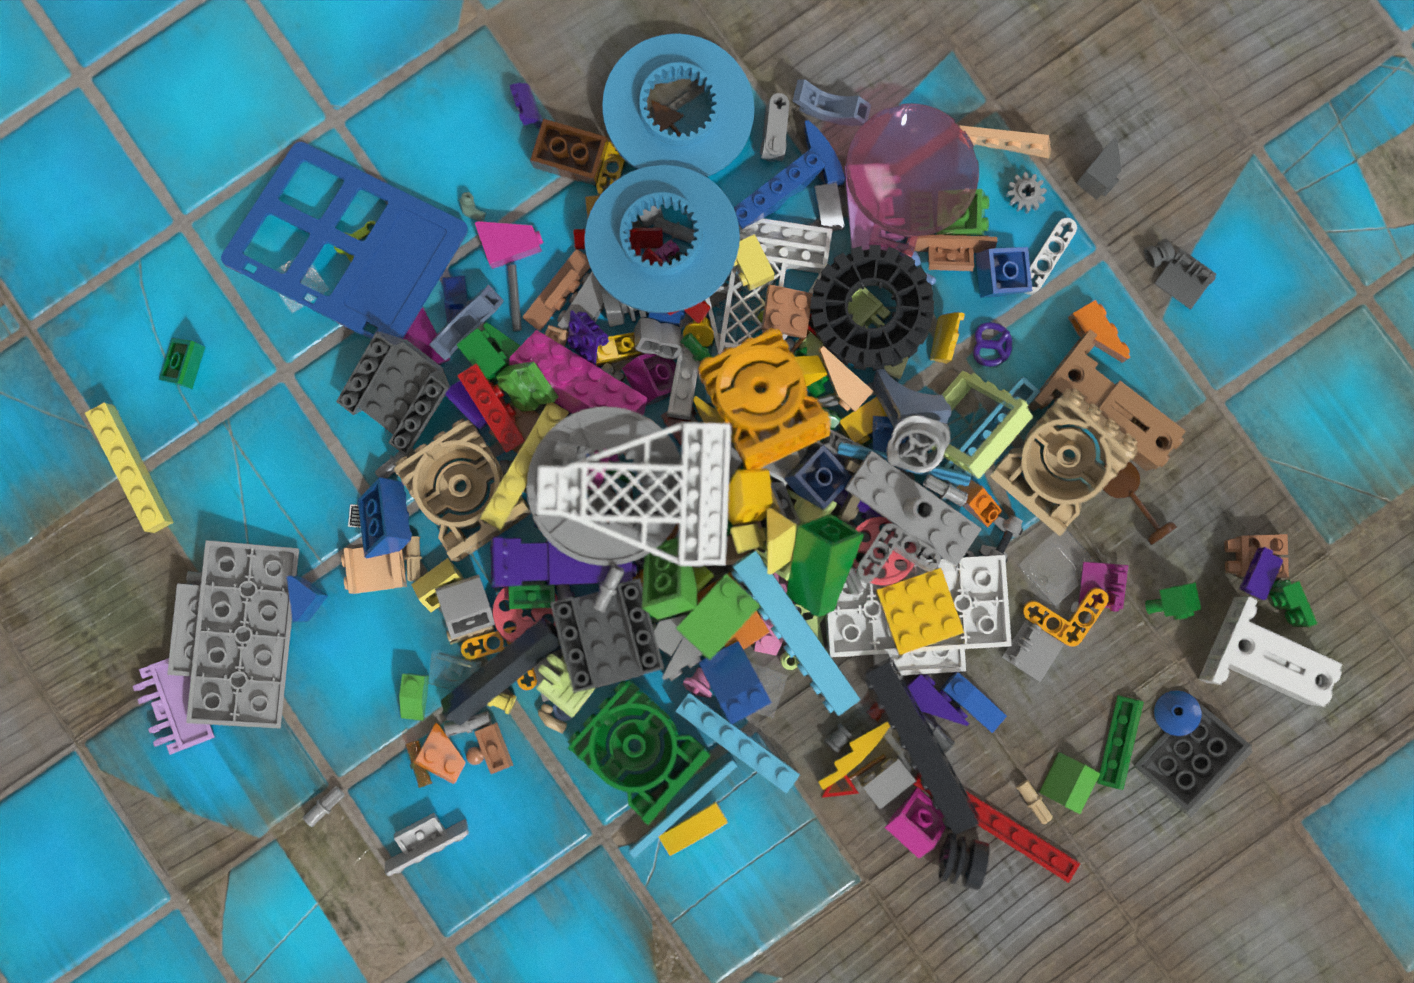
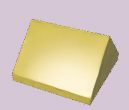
[766,509,796,574]

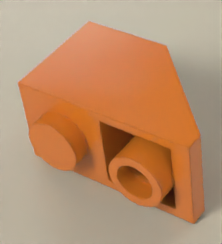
[956,480,1002,527]

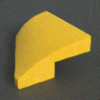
[930,312,965,364]

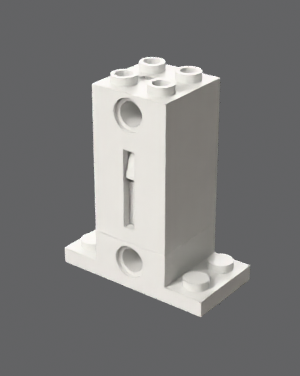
[1199,597,1342,707]

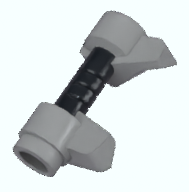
[979,515,1023,563]

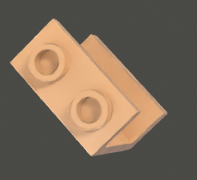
[341,547,407,594]

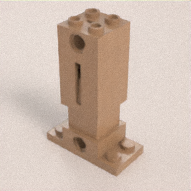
[1027,330,1186,471]

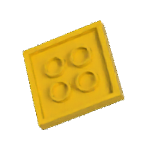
[876,568,964,655]

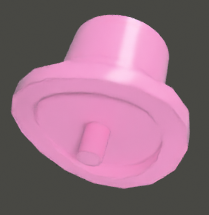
[683,667,712,698]

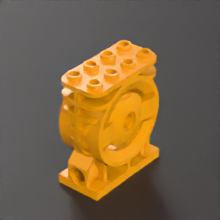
[698,328,831,470]

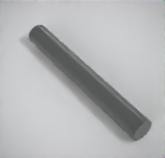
[508,265,522,332]

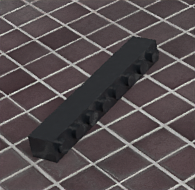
[865,657,980,835]

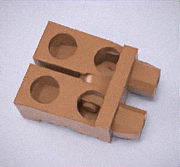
[1224,534,1289,579]

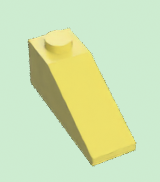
[731,524,767,554]

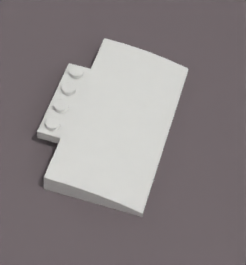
[826,555,1011,675]

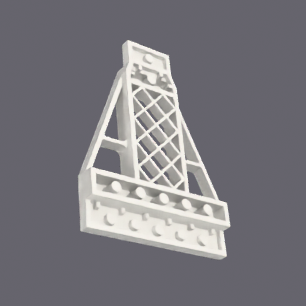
[705,219,832,393]
[538,422,731,566]

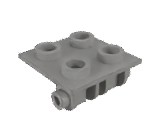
[1002,620,1064,682]

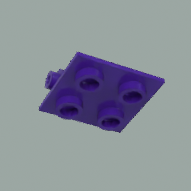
[567,310,609,366]

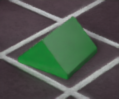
[159,338,205,389]

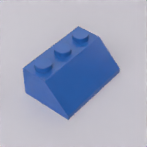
[358,477,412,558]

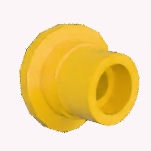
[683,317,714,347]

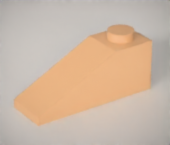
[818,346,873,412]

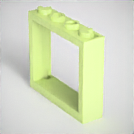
[931,371,1033,479]

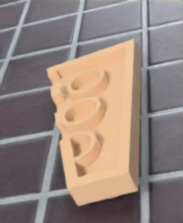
[958,126,1051,158]

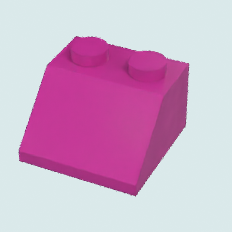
[885,787,946,858]

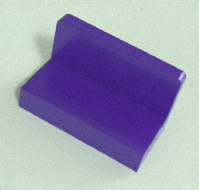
[1239,547,1283,600]

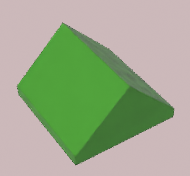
[1039,752,1100,814]

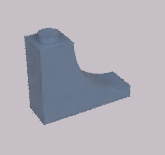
[872,369,951,429]

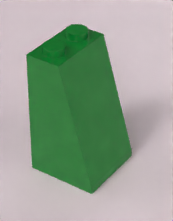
[786,514,863,618]

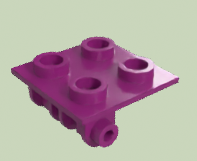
[1078,562,1128,612]

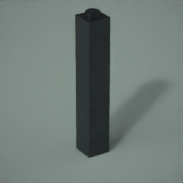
[440,617,561,726]

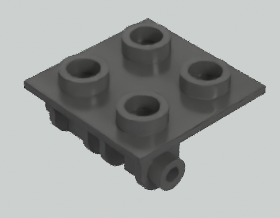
[1154,248,1216,310]

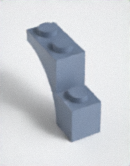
[429,285,504,360]

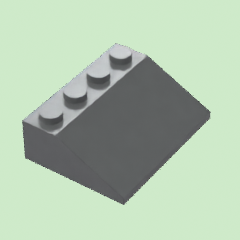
[1135,701,1252,818]

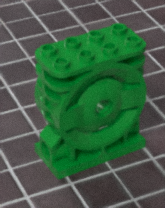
[567,679,711,825]

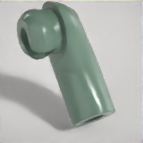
[460,192,486,222]

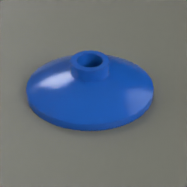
[1154,690,1201,736]

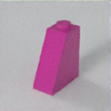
[475,221,543,269]

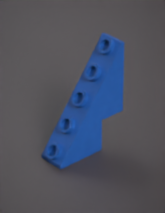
[734,148,827,229]

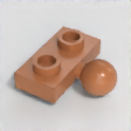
[466,723,513,774]

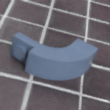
[793,79,871,126]

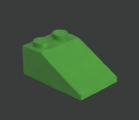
[642,537,697,619]
[676,574,760,660]

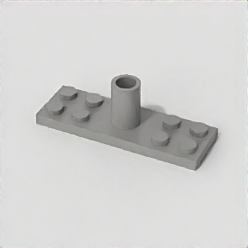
[844,451,981,567]

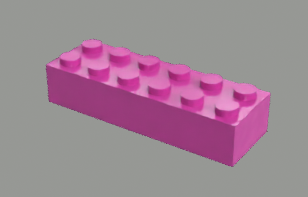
[509,330,647,415]

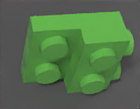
[937,189,989,236]
[496,361,558,412]

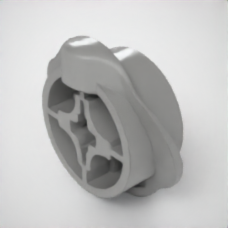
[887,415,950,473]

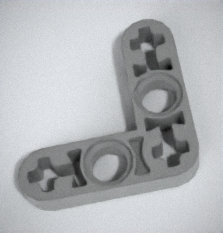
[856,524,941,583]

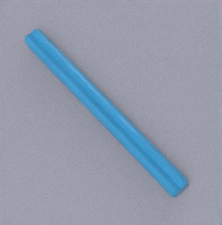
[837,442,971,486]

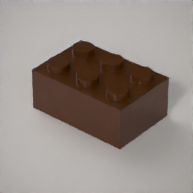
[530,118,609,186]

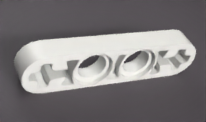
[1025,218,1077,295]

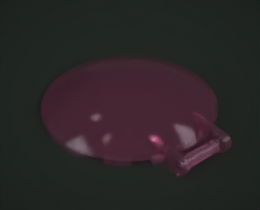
[846,103,979,258]

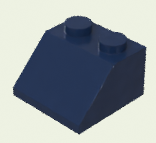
[783,445,852,509]

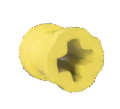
[487,692,517,715]

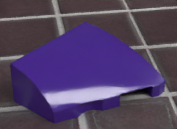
[509,83,543,128]

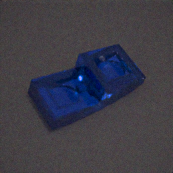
[442,275,468,322]

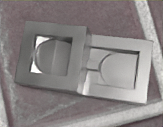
[814,182,844,232]

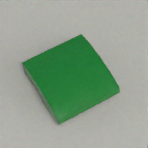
[508,581,555,609]

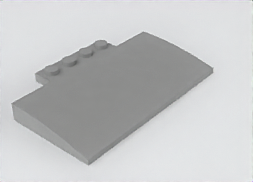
[167,540,299,728]

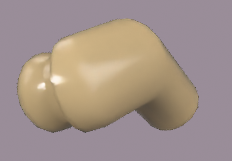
[538,703,567,733]

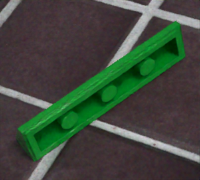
[1097,695,1144,790]

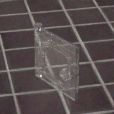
[1018,529,1096,607]

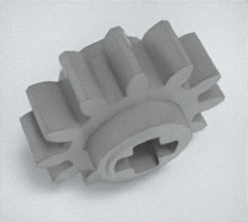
[1006,172,1047,213]

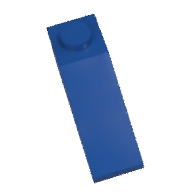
[940,672,1007,733]

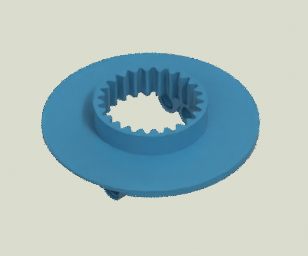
[602,34,754,177]
[585,165,740,313]

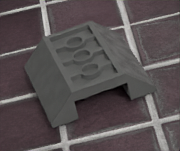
[336,331,450,456]
[550,579,664,693]

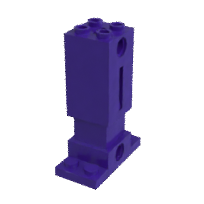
[490,538,636,588]

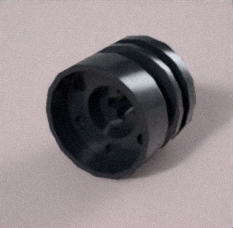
[938,833,990,890]

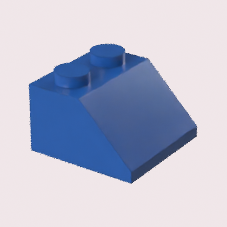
[976,247,1033,298]

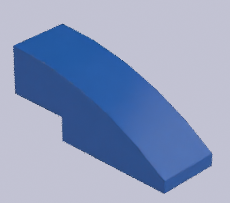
[803,120,845,186]

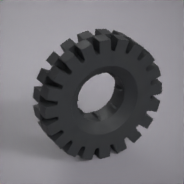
[810,245,934,371]

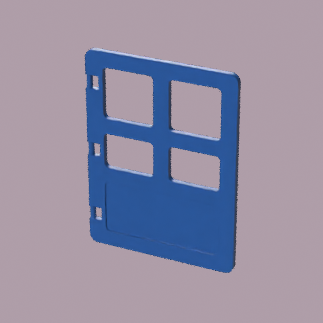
[221,142,468,340]

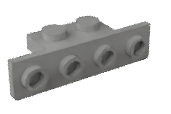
[385,813,469,876]

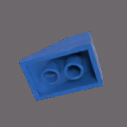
[698,641,772,725]

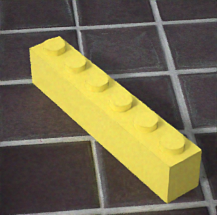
[85,402,174,533]
[480,403,568,530]

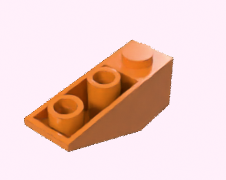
[1068,300,1131,363]

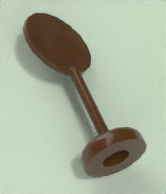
[1102,461,1177,545]

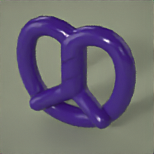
[973,322,1012,366]

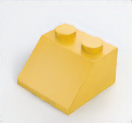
[727,468,773,524]

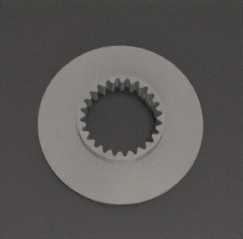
[527,407,681,566]

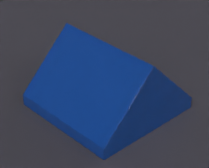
[287,576,328,622]

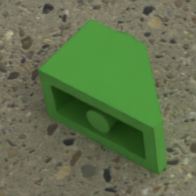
[399,673,430,721]

